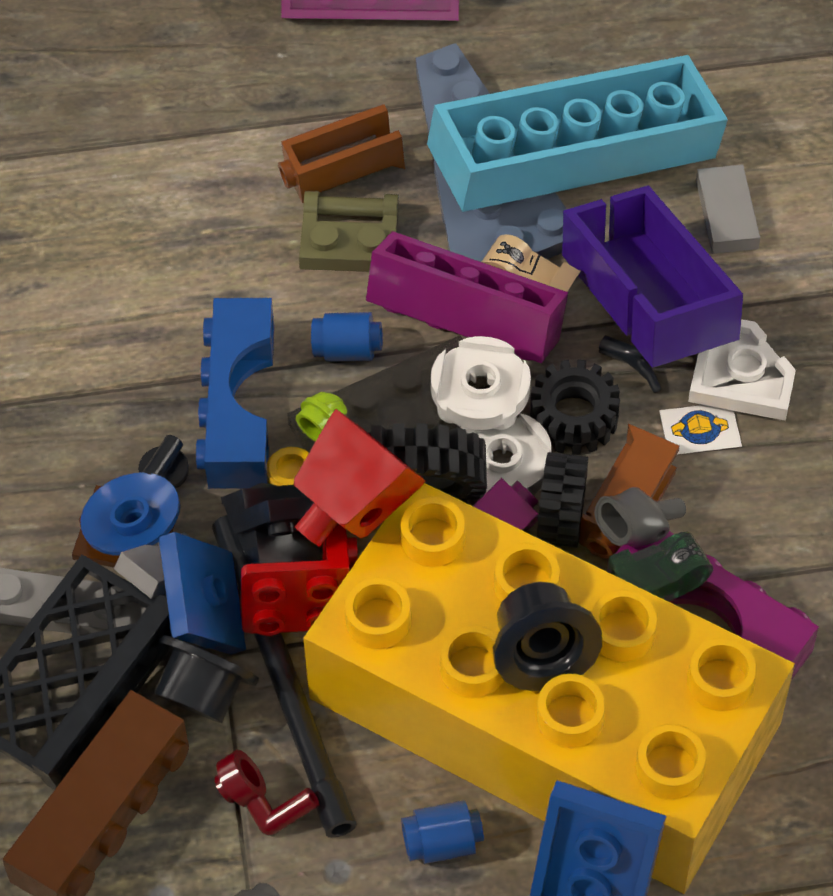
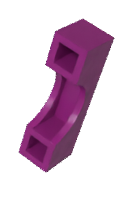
[607,531,819,680]

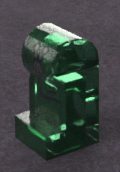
[607,532,713,602]

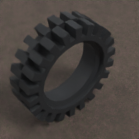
[365,423,487,503]

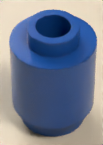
[311,312,383,362]
[401,800,484,864]

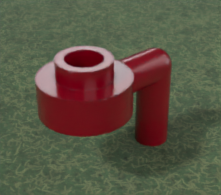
[214,749,319,836]

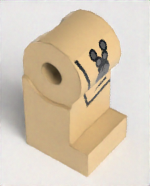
[481,234,580,292]

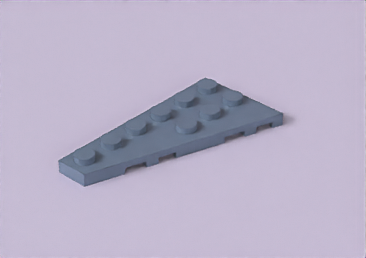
[416,43,567,262]

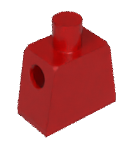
[294,409,426,547]

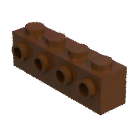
[2,690,189,896]

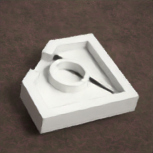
[688,319,796,421]

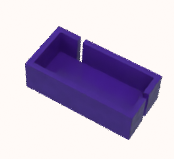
[562,185,743,368]

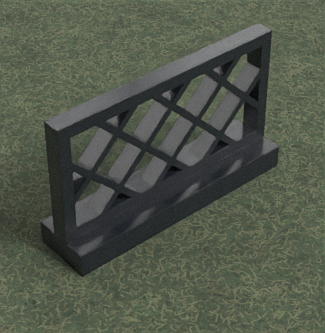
[0,554,173,790]

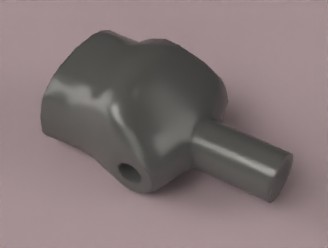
[594,487,686,548]

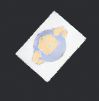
[659,405,742,454]

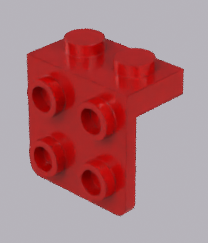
[241,524,358,636]

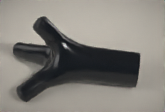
[599,335,662,393]

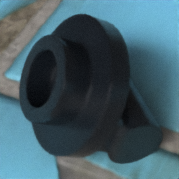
[138,435,189,489]

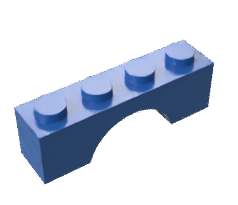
[196,298,275,489]

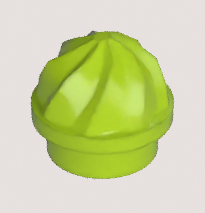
[296,392,348,442]

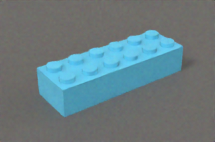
[427,55,728,212]

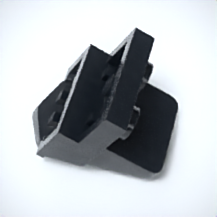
[221,483,323,564]

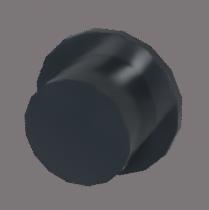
[493,582,602,691]
[154,635,259,723]

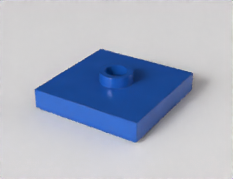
[159,532,246,655]

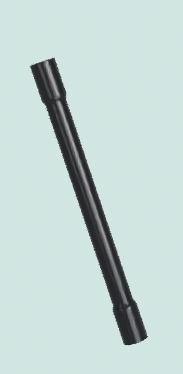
[212,515,357,838]

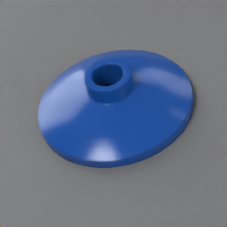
[80,472,180,555]

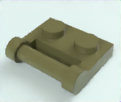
[299,191,399,272]

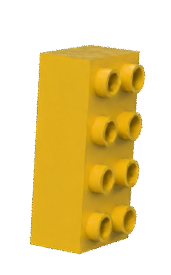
[303,483,795,894]

